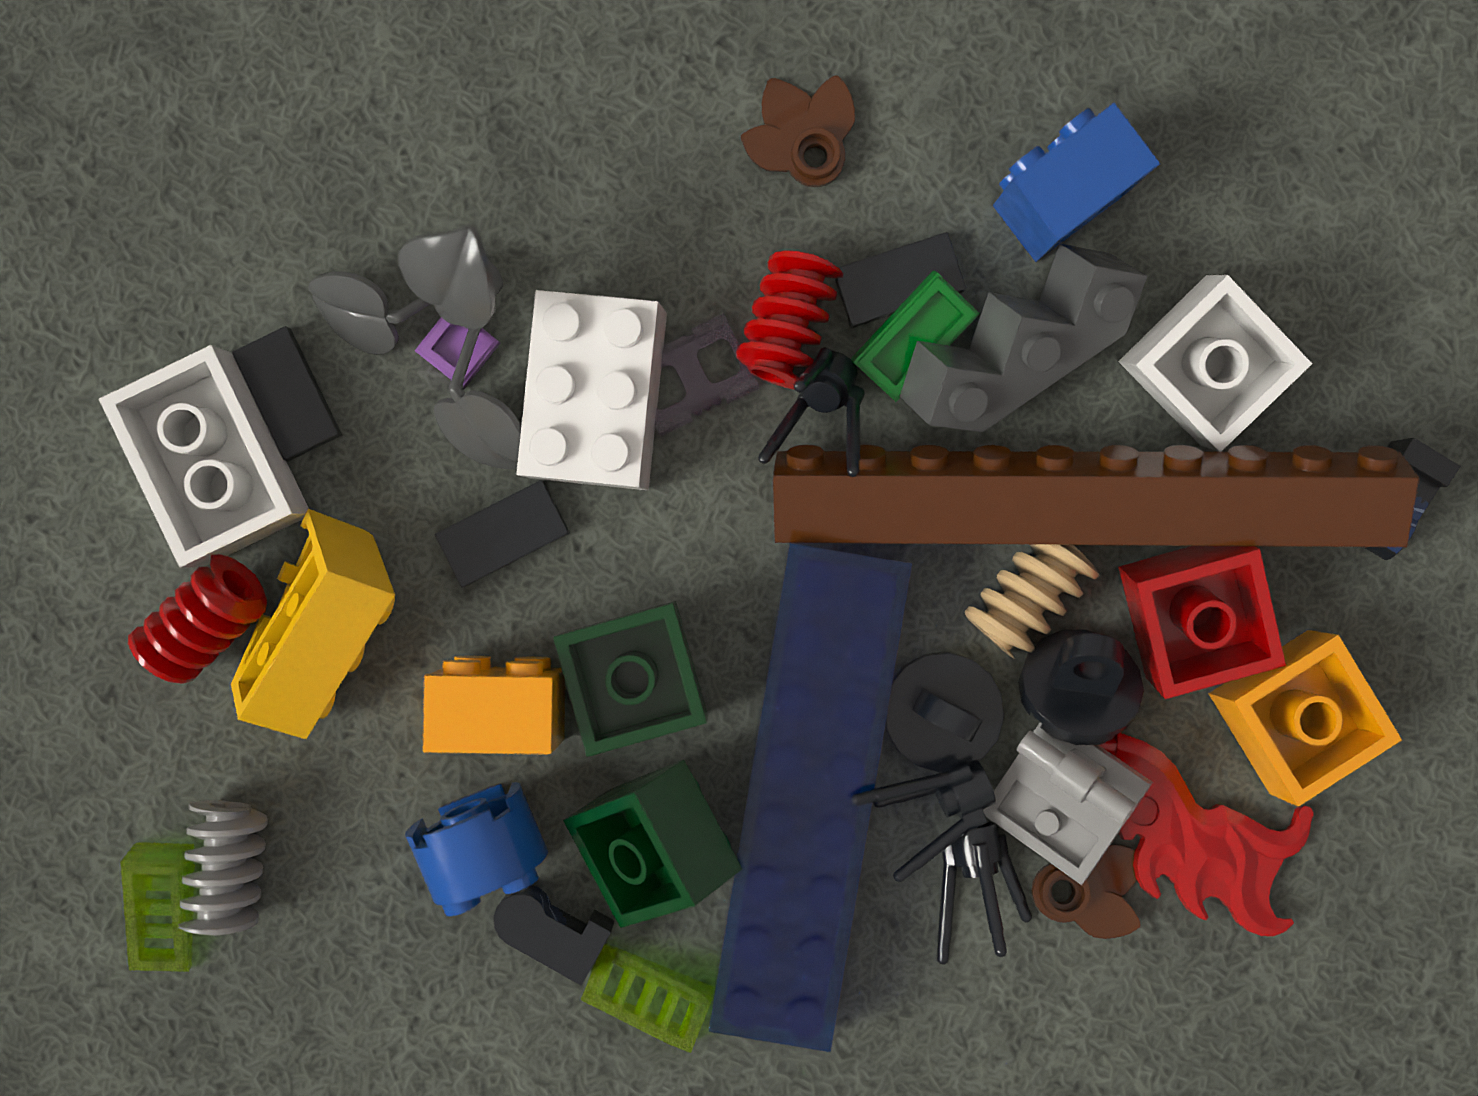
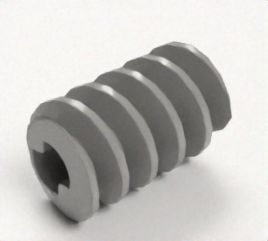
[178,800,268,936]

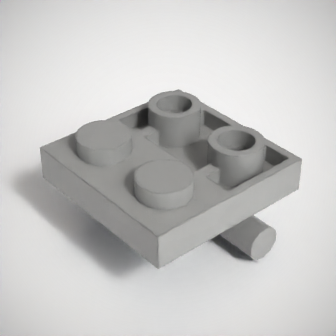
[983,722,1153,885]

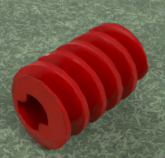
[736,250,843,389]
[128,554,267,684]

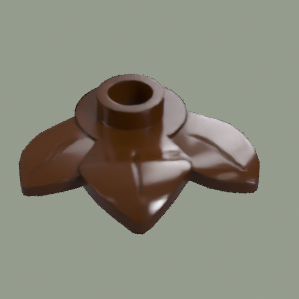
[741,75,855,187]
[1032,845,1141,939]

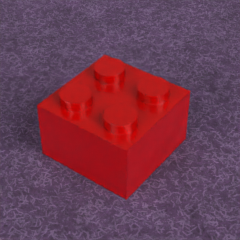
[1119,546,1286,699]

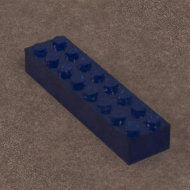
[709,543,912,1052]

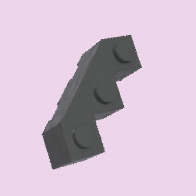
[900,243,1147,432]

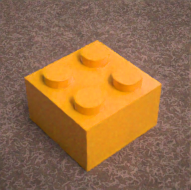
[1208,630,1402,807]
[423,656,565,754]

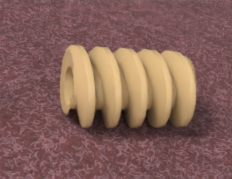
[965,544,1100,659]

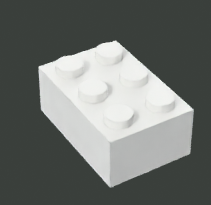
[516,290,667,491]
[99,345,308,568]

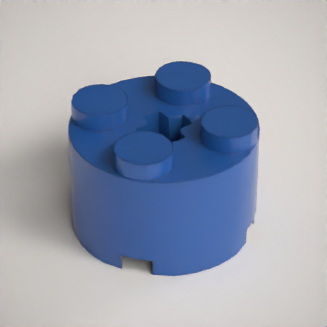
[405,782,548,917]

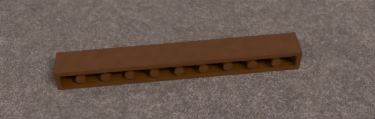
[773,445,1419,547]

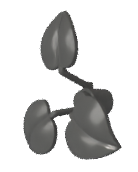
[308,224,521,469]

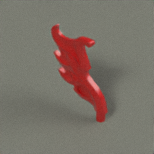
[1099,733,1313,936]

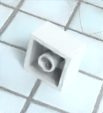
[1118,275,1312,452]

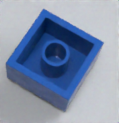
[993,103,1160,262]

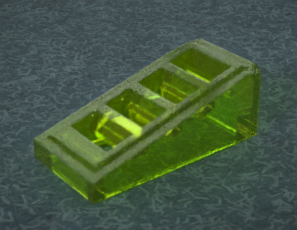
[120,842,195,972]
[581,943,714,1053]

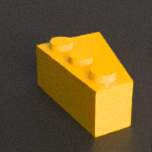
[231,508,395,739]

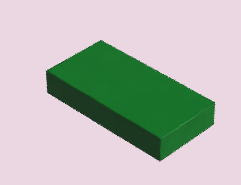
[851,270,980,402]

